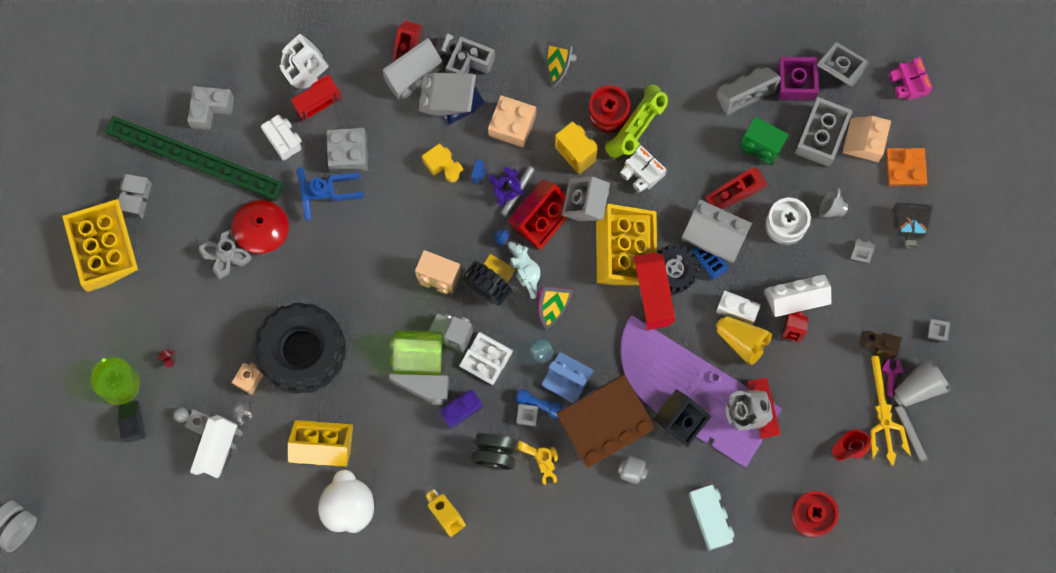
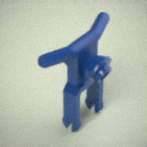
[296,167,364,221]

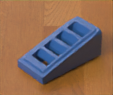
[691,247,729,281]

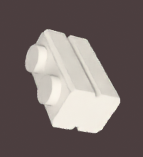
[261,115,302,160]
[716,290,761,325]

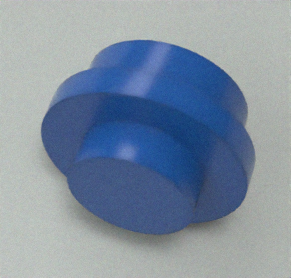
[493,229,510,246]

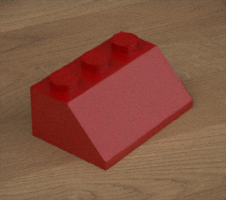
[507,179,567,250]

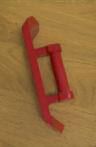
[633,252,675,330]

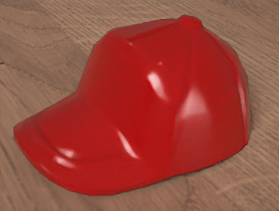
[832,429,871,461]

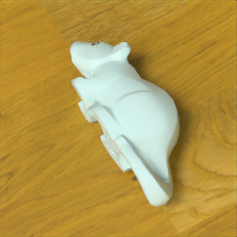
[508,242,540,299]

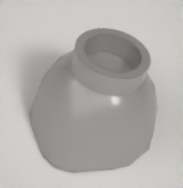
[819,187,848,217]

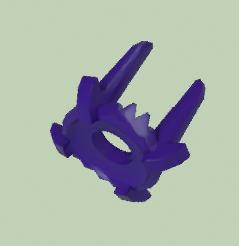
[489,167,525,205]

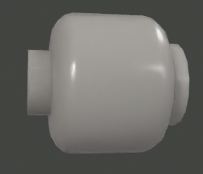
[618,455,648,484]

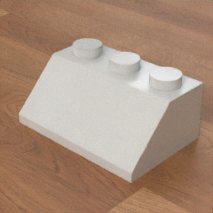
[764,274,831,317]

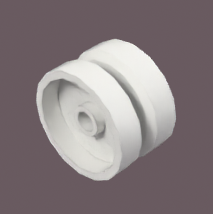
[765,197,811,245]

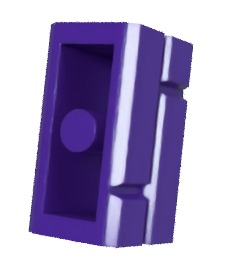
[439,389,483,429]

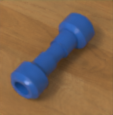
[515,389,563,418]

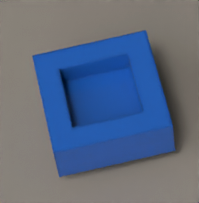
[471,160,487,184]

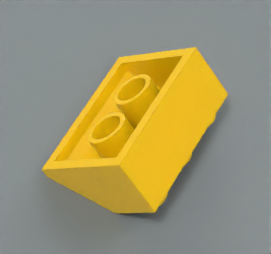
[288,420,353,467]

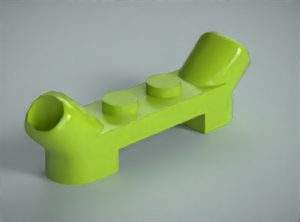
[605,84,668,159]

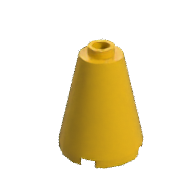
[716,316,772,365]

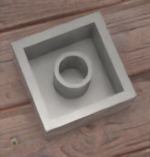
[327,128,368,173]
[562,177,610,222]

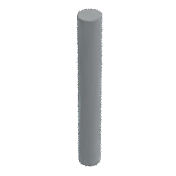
[500,166,535,217]
[895,405,928,462]

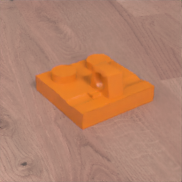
[886,148,927,187]

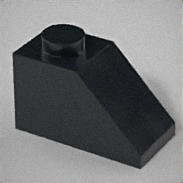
[118,401,146,443]

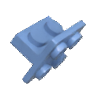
[542,352,593,403]

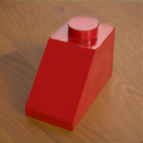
[391,20,422,61]
[781,312,808,343]

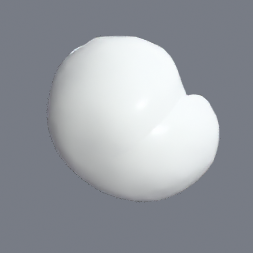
[318,470,374,533]

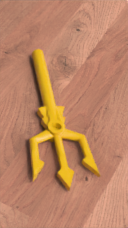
[870,356,911,467]

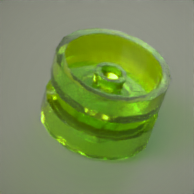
[90,357,140,405]

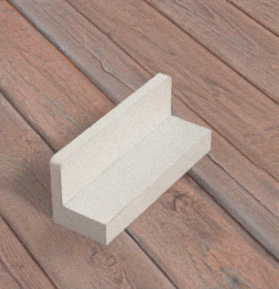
[190,415,237,478]

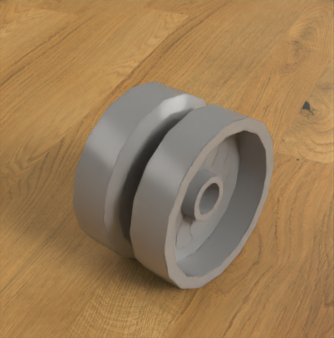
[0,500,37,552]

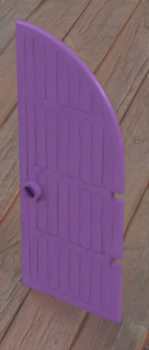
[620,315,782,468]

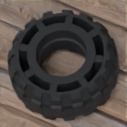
[254,302,346,394]

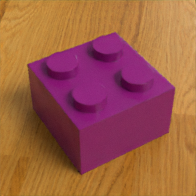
[777,57,819,100]

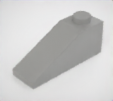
[389,374,449,405]

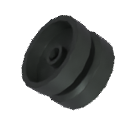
[471,433,519,470]

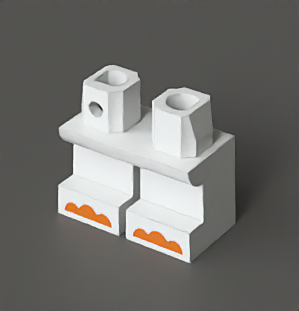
[620,145,667,193]

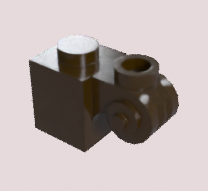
[859,330,902,360]

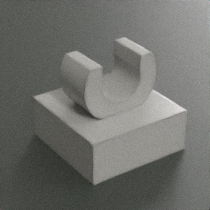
[435,33,457,57]
[851,239,875,263]

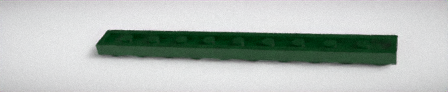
[105,116,284,201]

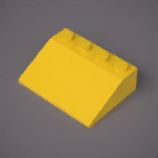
[62,199,138,292]
[596,204,657,285]

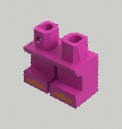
[888,57,933,100]

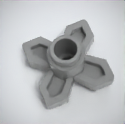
[199,229,251,279]

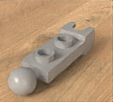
[173,407,243,449]

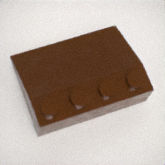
[556,374,655,468]

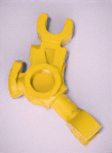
[517,441,558,485]

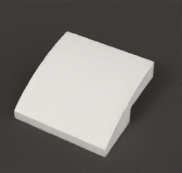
[460,332,514,385]

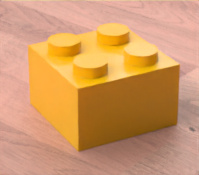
[555,122,597,175]

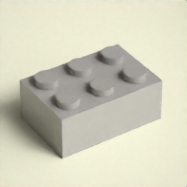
[795,97,853,167]

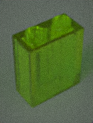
[390,330,442,375]

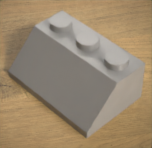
[383,38,444,100]
[716,67,781,115]
[681,200,752,263]

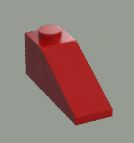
[705,168,768,210]

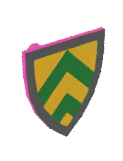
[538,287,573,330]

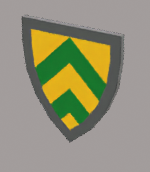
[545,41,576,87]

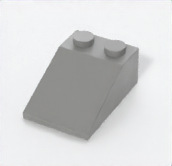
[419,73,476,116]

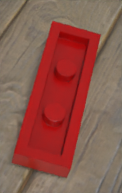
[747,377,781,439]

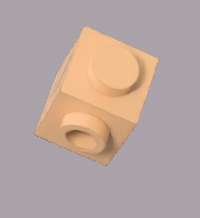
[232,362,263,395]

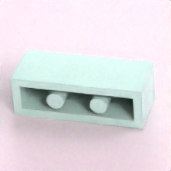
[689,485,735,551]

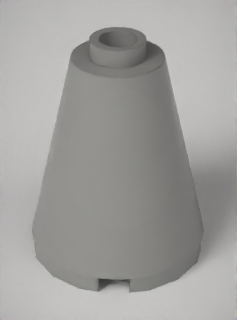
[893,358,951,407]

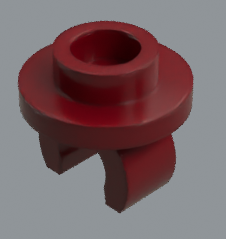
[156,348,175,369]

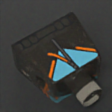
[892,203,932,248]

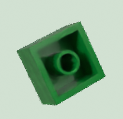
[740,117,789,165]

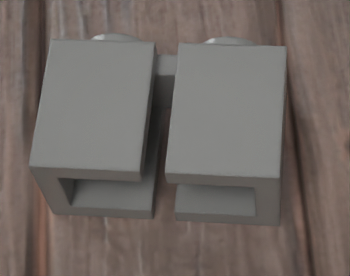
[116,174,152,219]

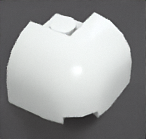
[279,34,329,89]

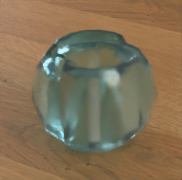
[530,338,554,363]

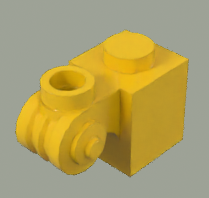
[422,143,463,183]

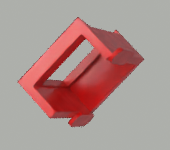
[291,75,342,122]

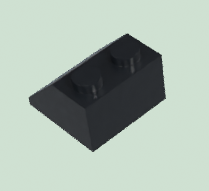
[652,389,711,448]

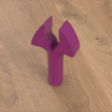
[881,359,903,396]

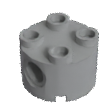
[725,390,773,430]

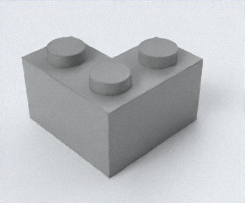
[446,36,495,74]
[188,86,234,131]
[428,313,473,353]

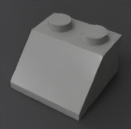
[817,42,868,86]

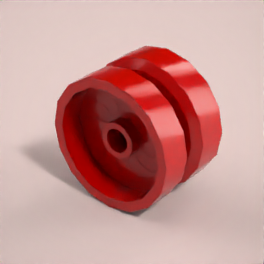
[589,85,630,133]
[791,491,839,538]

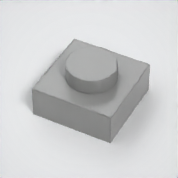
[926,319,950,343]
[516,404,538,427]

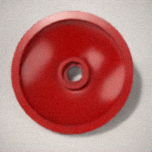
[231,200,289,254]

